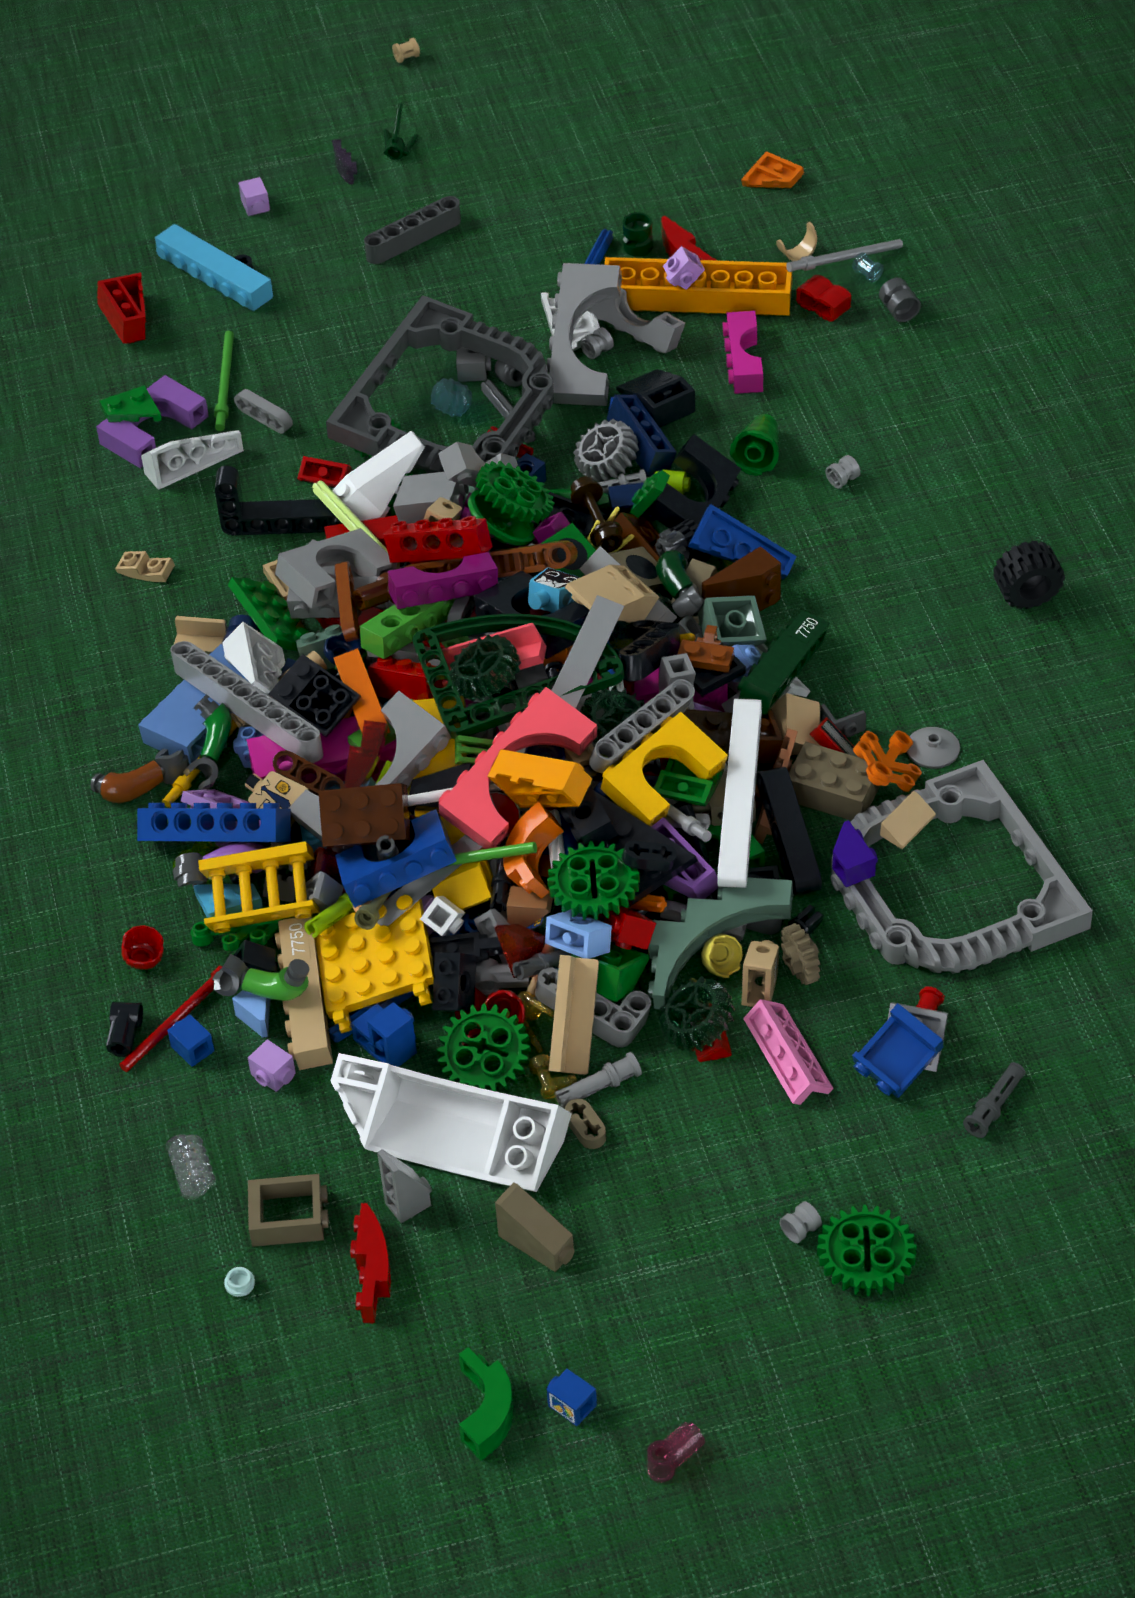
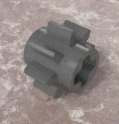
[655,529,687,556]

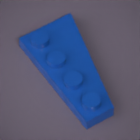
[688,504,797,580]

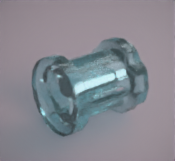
[852,253,883,282]

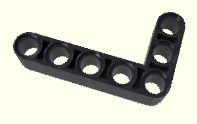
[215,466,343,535]

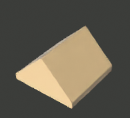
[771,693,820,755]

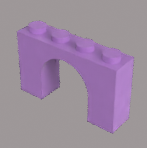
[96,375,209,469]

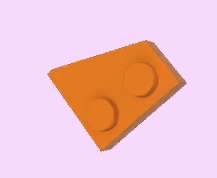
[741,151,804,188]

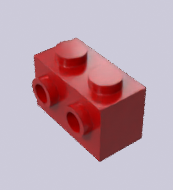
[598,906,656,950]

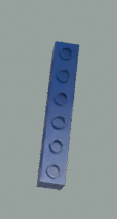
[137,803,291,842]

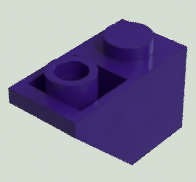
[832,820,878,888]

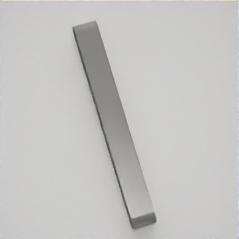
[170,641,324,763]

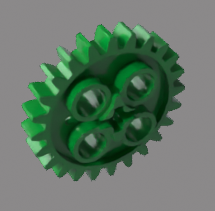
[475,461,555,523]
[547,841,640,920]
[437,1003,531,1092]
[817,1205,916,1296]

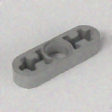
[234,389,293,434]

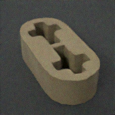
[565,1099,606,1149]

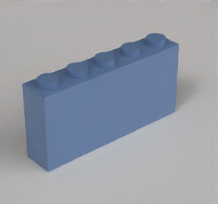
[138,644,249,764]

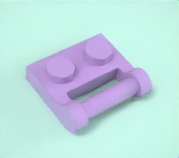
[181,789,249,808]

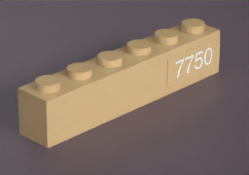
[275,916,333,1070]

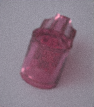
[647,1422,705,1482]

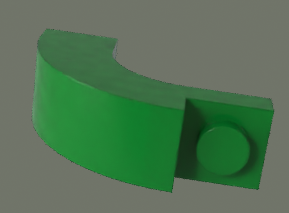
[459,1347,513,1461]

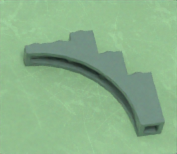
[648,878,793,1010]

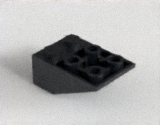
[616,369,695,428]
[268,654,361,737]

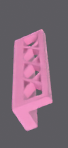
[743,999,834,1105]

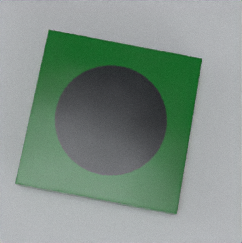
[540,523,596,577]

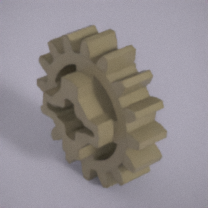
[781,923,820,986]

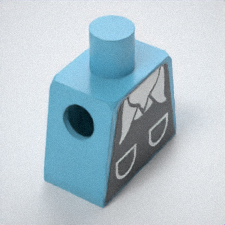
[528,568,585,613]

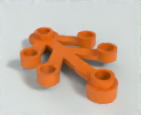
[853,730,922,792]

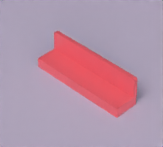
[441,623,547,688]

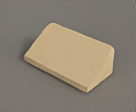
[880,791,936,849]

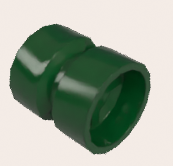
[622,212,653,257]

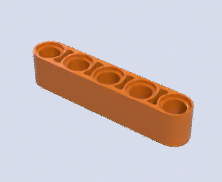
[333,648,390,742]

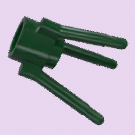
[384,103,418,160]

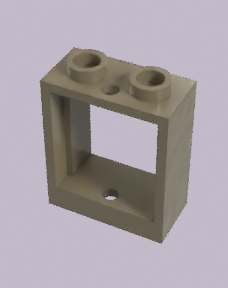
[248,1174,329,1247]

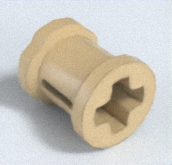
[392,38,420,63]

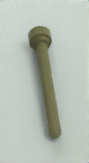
[354,891,392,930]

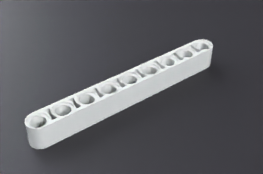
[718,699,762,888]

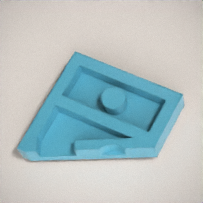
[194,884,263,918]

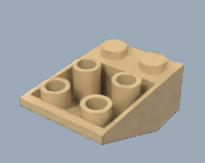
[565,565,659,623]

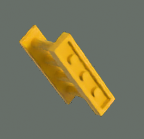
[198,841,320,933]

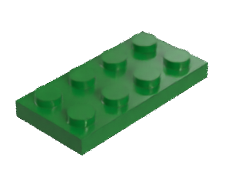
[228,577,310,651]

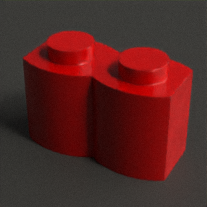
[796,274,852,322]

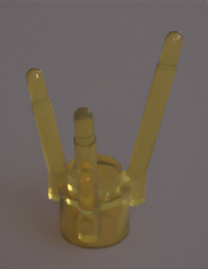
[518,991,554,1053]

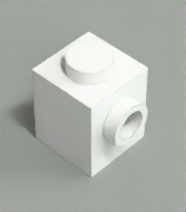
[420,896,465,936]

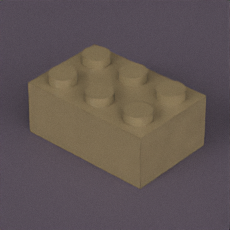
[789,741,880,821]

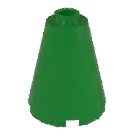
[730,414,779,476]

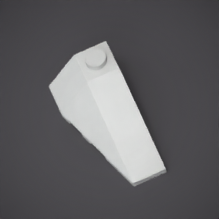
[141,430,244,490]
[332,431,425,521]
[222,622,285,695]

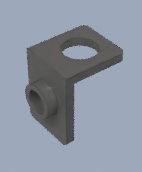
[820,704,866,737]

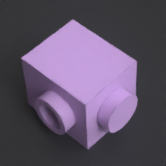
[248,1039,296,1092]

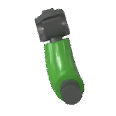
[212,954,310,1001]

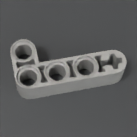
[535,968,651,1047]

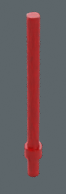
[119,966,223,1072]

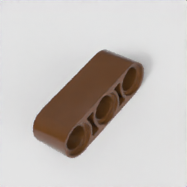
[273,750,345,796]

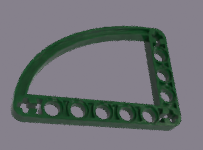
[413,614,625,739]

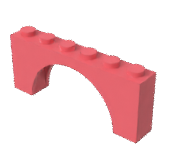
[439,687,597,849]

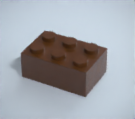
[318,783,411,848]

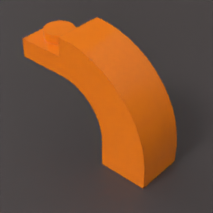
[503,801,564,899]

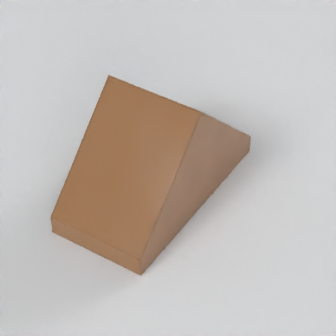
[507,886,553,934]

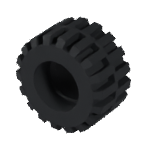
[993,541,1065,609]

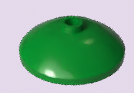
[468,489,535,546]

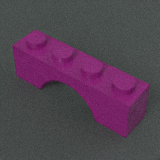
[388,552,498,609]

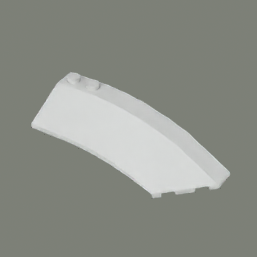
[331,1053,572,1192]

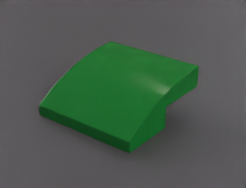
[654,758,724,807]

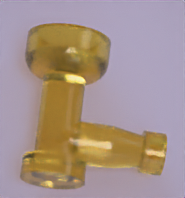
[528,1054,577,1099]

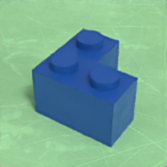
[351,1002,417,1067]

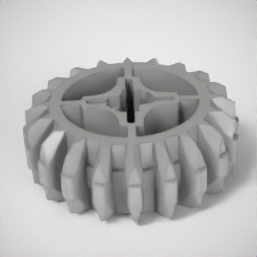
[574,419,639,482]

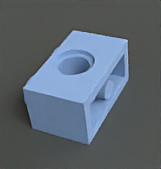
[545,910,612,959]

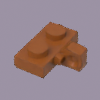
[677,625,734,673]

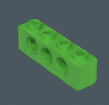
[360,598,456,659]

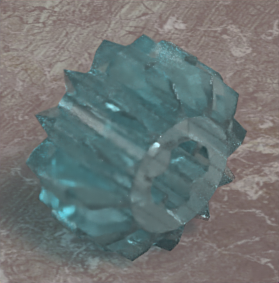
[431,378,472,417]

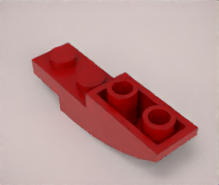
[661,216,717,261]
[350,1203,391,1323]

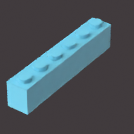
[155,224,273,311]

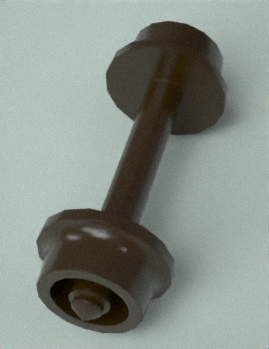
[571,476,623,553]

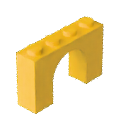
[600,712,728,827]

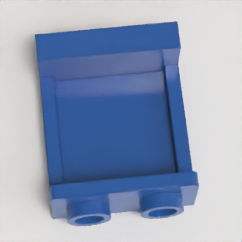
[852,1003,944,1098]

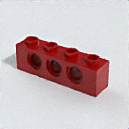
[383,516,493,563]

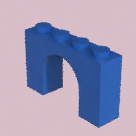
[335,809,457,908]

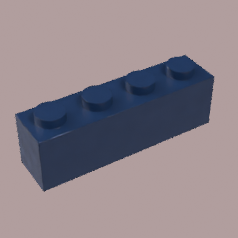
[606,395,677,477]

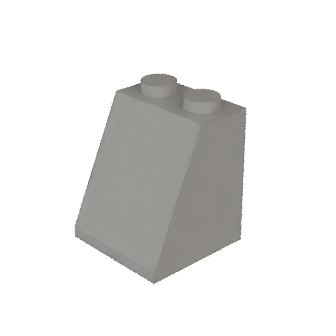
[393,472,469,524]

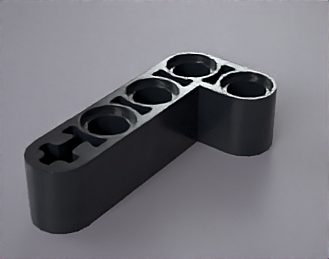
[619,620,680,681]

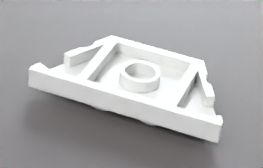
[541,293,600,351]

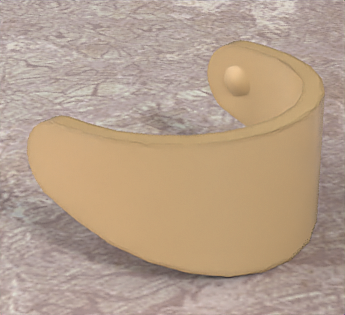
[776,222,817,261]

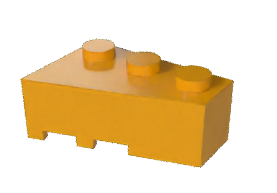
[487,749,592,808]

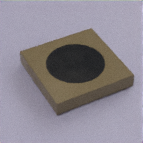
[609,547,665,591]

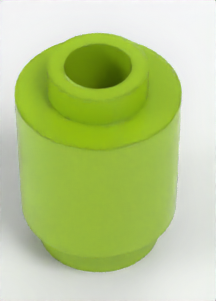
[655,469,691,495]

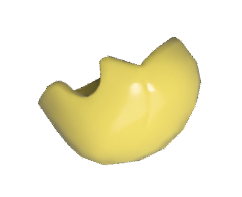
[701,934,743,978]

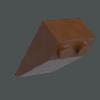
[702,546,781,611]

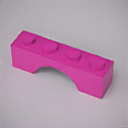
[722,311,763,394]

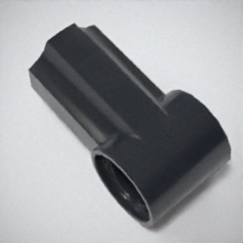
[106,1002,143,1057]

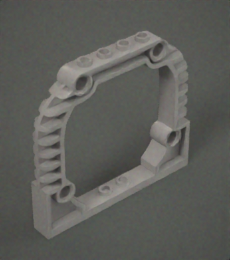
[831,760,1092,974]

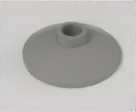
[907,727,960,769]

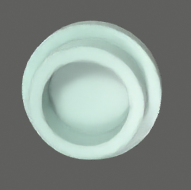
[224,1267,255,1297]

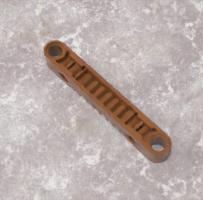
[404,540,578,578]

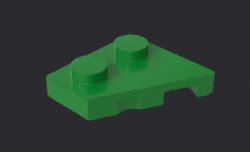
[99,385,162,422]
[630,470,670,518]

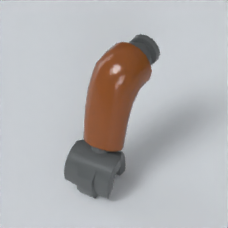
[91,748,189,803]

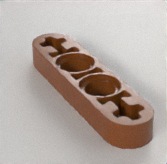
[335,561,360,642]

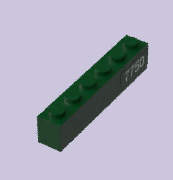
[737,610,830,715]

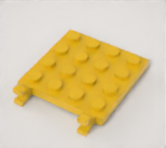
[315,895,434,1033]

